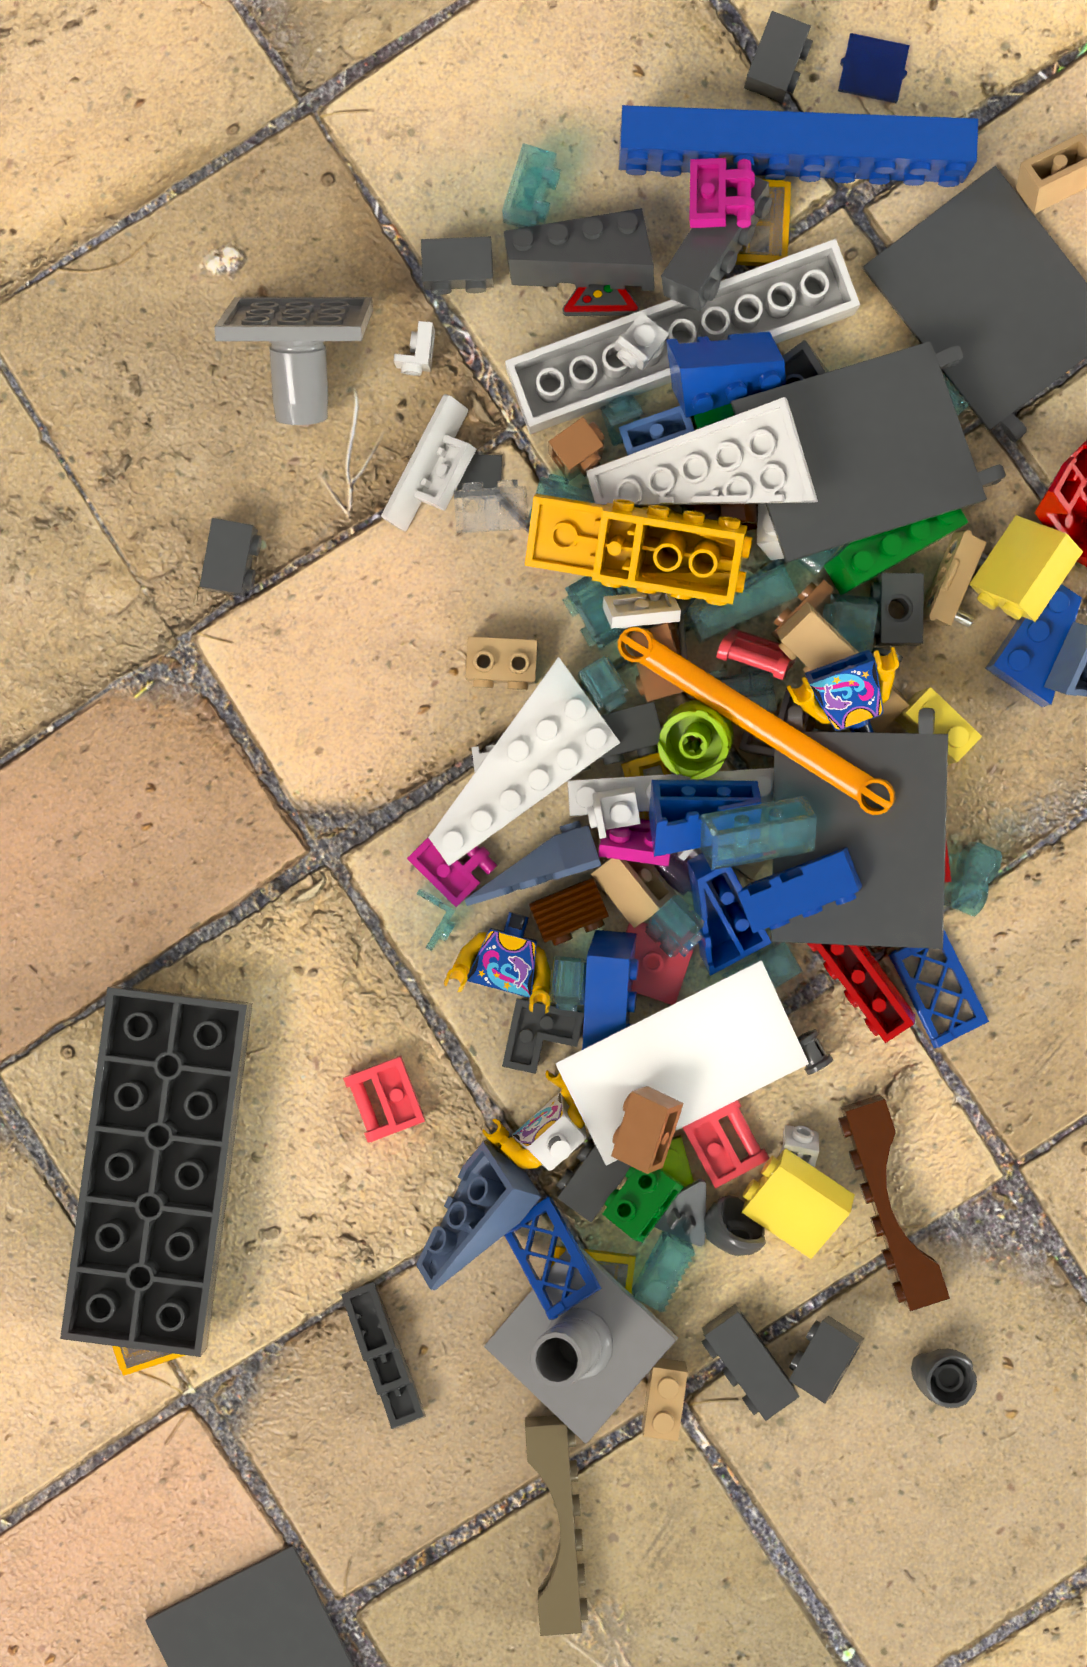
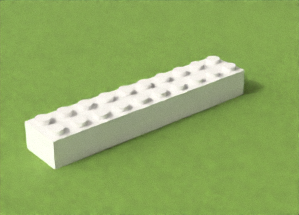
[505,239,860,435]

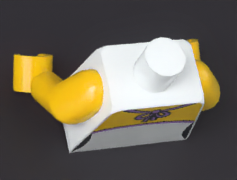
[482,1070,586,1171]

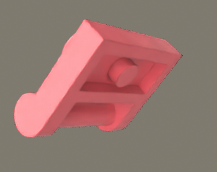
[716,628,796,680]
[343,1056,426,1143]
[682,1100,769,1189]

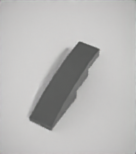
[341,1282,426,1429]

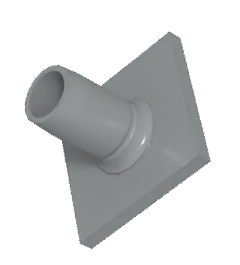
[214,297,373,425]
[484,1244,678,1444]

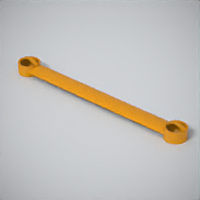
[618,627,895,815]

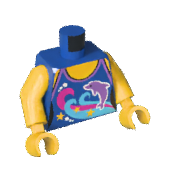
[787,647,899,732]
[444,912,551,1014]

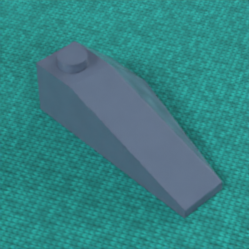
[465,821,601,906]
[416,1141,542,1290]

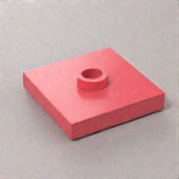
[626,922,696,1005]

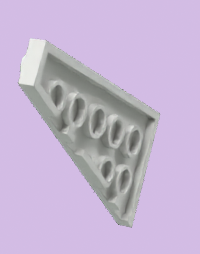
[586,397,818,506]
[428,657,620,866]

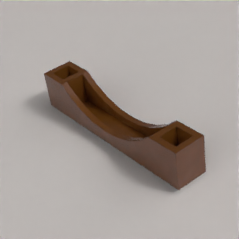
[838,1095,950,1311]

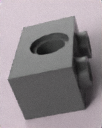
[870,573,924,646]

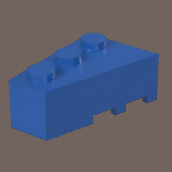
[666,331,786,418]
[649,780,762,857]
[737,847,863,933]
[582,930,639,1050]

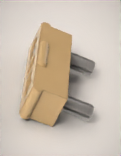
[923,530,988,627]

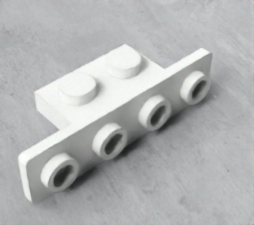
[381,394,477,531]

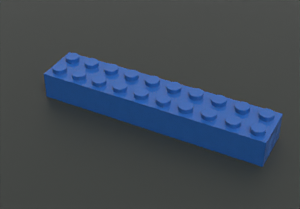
[618,105,979,187]

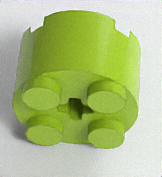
[658,700,734,780]

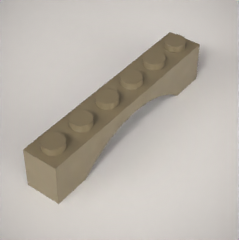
[525,1415,588,1636]

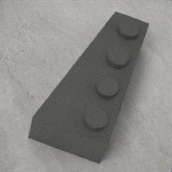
[504,208,654,291]

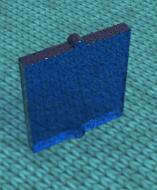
[838,33,910,103]

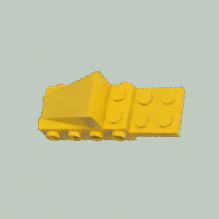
[524,494,752,606]

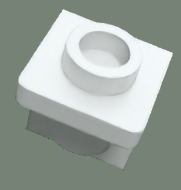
[615,312,669,370]
[394,321,435,376]
[587,787,641,839]
[780,1125,819,1168]

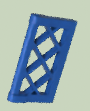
[888,930,989,1048]
[504,1197,602,1321]

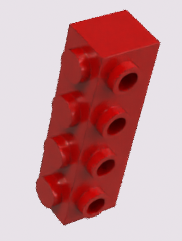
[807,943,915,1043]

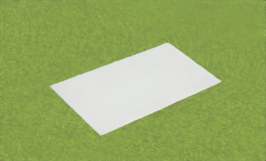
[555,960,809,1166]

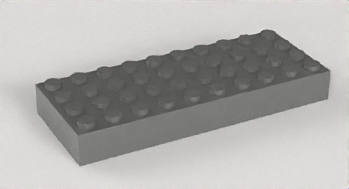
[60,986,253,1357]

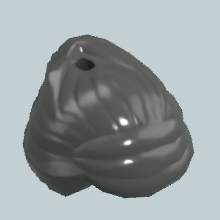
[704,1195,766,1256]
[911,1348,977,1408]

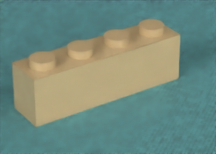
[777,602,910,732]

